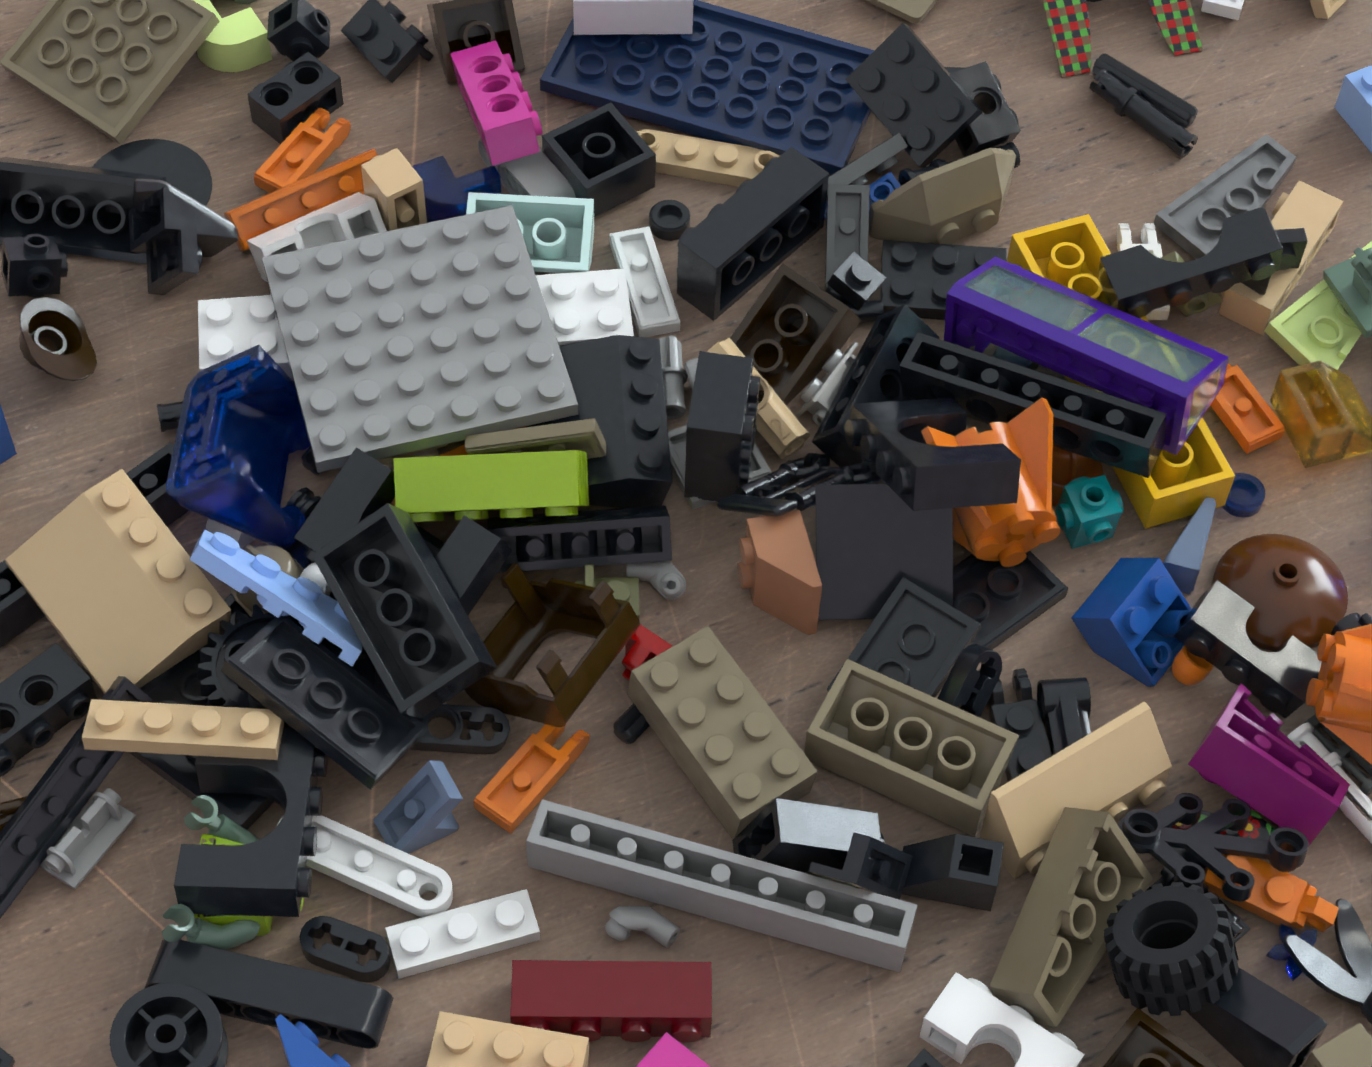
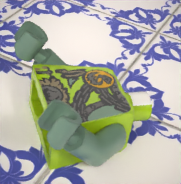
[162,795,304,951]

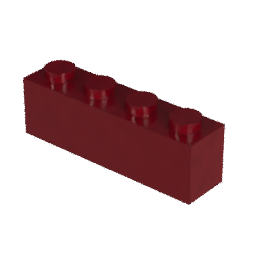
[510,960,712,1043]

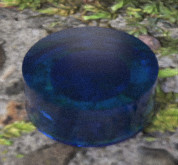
[1222,473,1266,518]

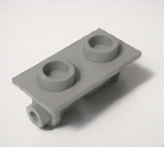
[795,341,858,426]
[39,788,136,890]

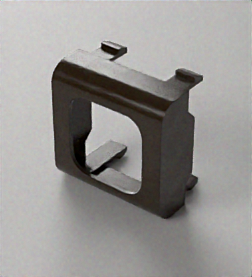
[465,563,640,727]

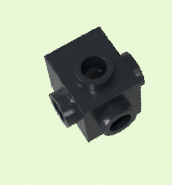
[267,0,330,61]
[1,234,68,298]

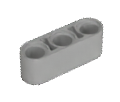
[478,139,576,198]

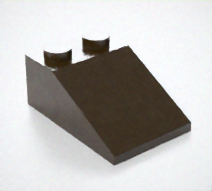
[730,263,861,406]

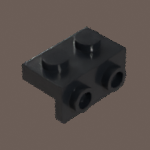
[340,0,434,83]

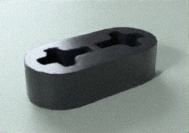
[938,644,1002,718]
[299,916,391,983]

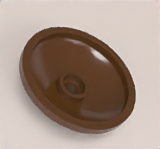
[1212,534,1348,651]

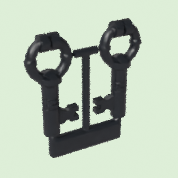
[717,453,881,517]

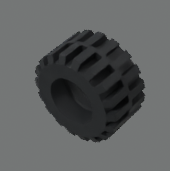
[1104,882,1239,1016]

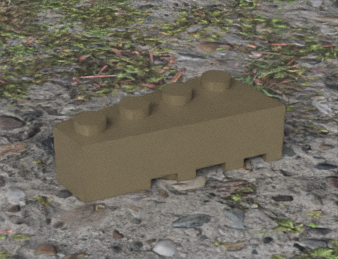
[989,807,1153,1028]

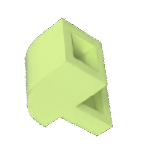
[193,0,272,72]

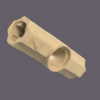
[707,338,811,459]

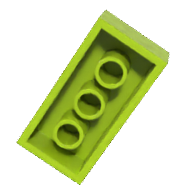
[393,450,589,522]

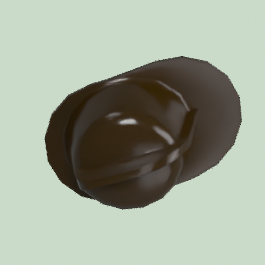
[19,297,97,381]

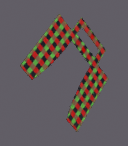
[1042,0,1203,78]

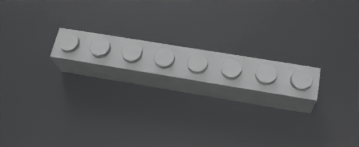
[526,799,917,973]

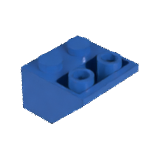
[1071,558,1192,687]

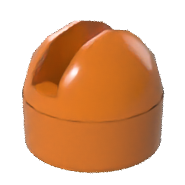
[1172,645,1213,685]

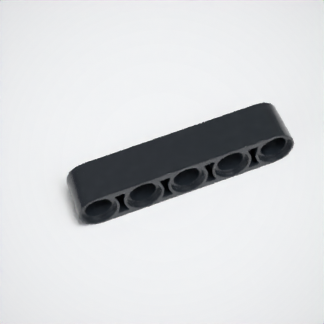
[145,939,394,1049]

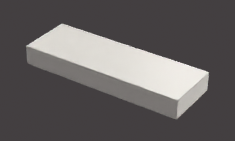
[609,226,680,338]

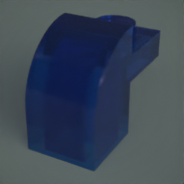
[412,155,502,223]

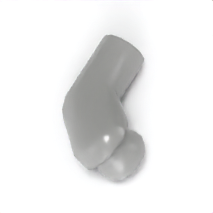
[626,561,686,600]
[605,906,681,948]

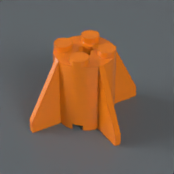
[921,398,1060,567]
[1306,624,1372,765]

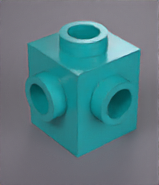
[1055,475,1124,549]

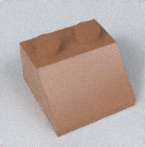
[737,510,822,635]

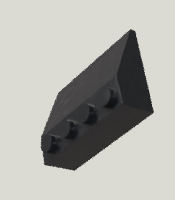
[526,335,673,508]

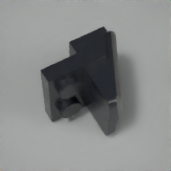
[129,179,238,295]

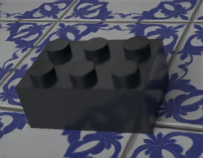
[684,351,760,502]

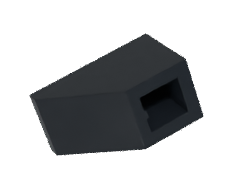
[902,834,1004,911]

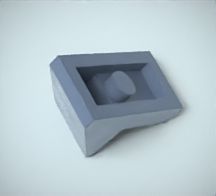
[373,760,463,854]

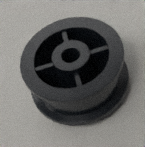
[110,982,228,1067]

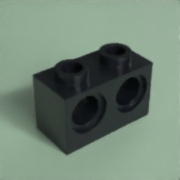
[247,52,344,144]

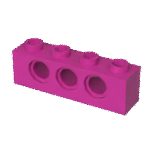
[450,40,543,166]

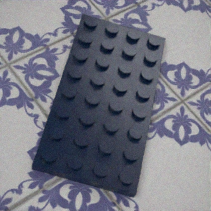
[540,0,875,175]

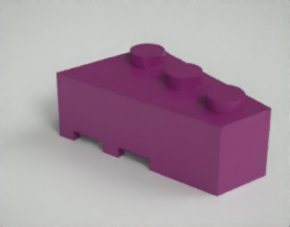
[1188,683,1350,845]

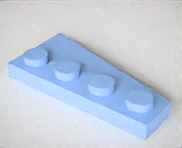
[190,529,363,666]

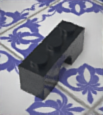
[1174,580,1322,719]

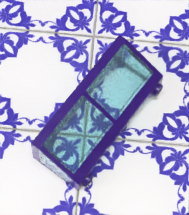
[944,257,1229,455]

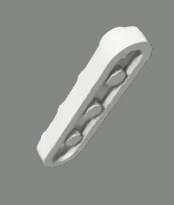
[277,815,453,917]

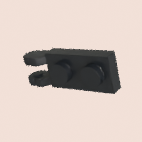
[988,668,1053,782]

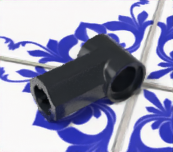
[1037,677,1091,755]

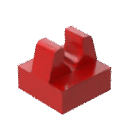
[622,624,672,680]

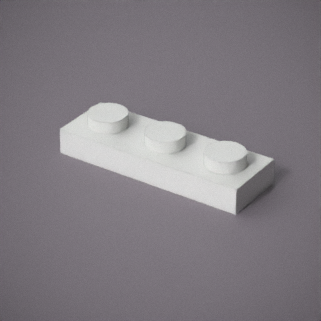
[385,889,540,979]

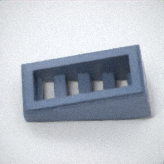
[1163,497,1217,594]

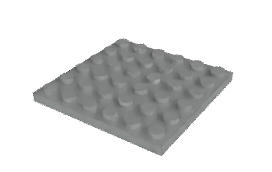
[262,205,578,473]

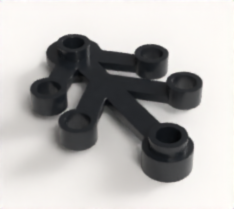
[1118,793,1309,902]

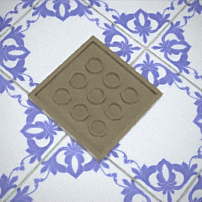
[0,0,220,145]

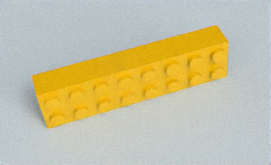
[1007,214,1235,529]

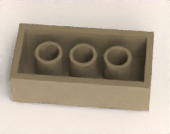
[627,626,818,839]

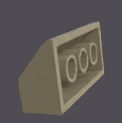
[804,659,1019,837]

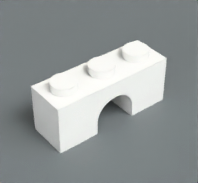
[247,192,387,282]
[919,972,1085,1067]

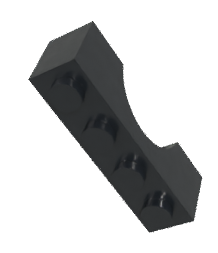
[1098,206,1283,318]

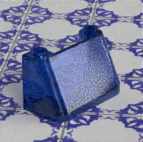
[166,345,311,547]

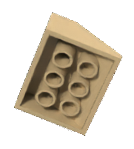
[5,469,231,694]

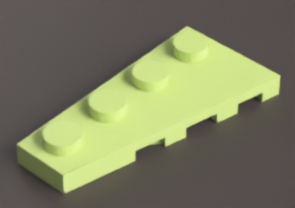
[1264,241,1372,389]

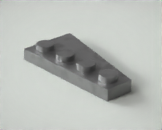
[1154,134,1296,259]

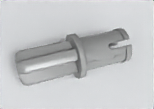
[659,335,688,419]

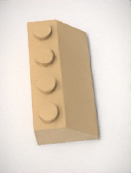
[980,701,1172,879]

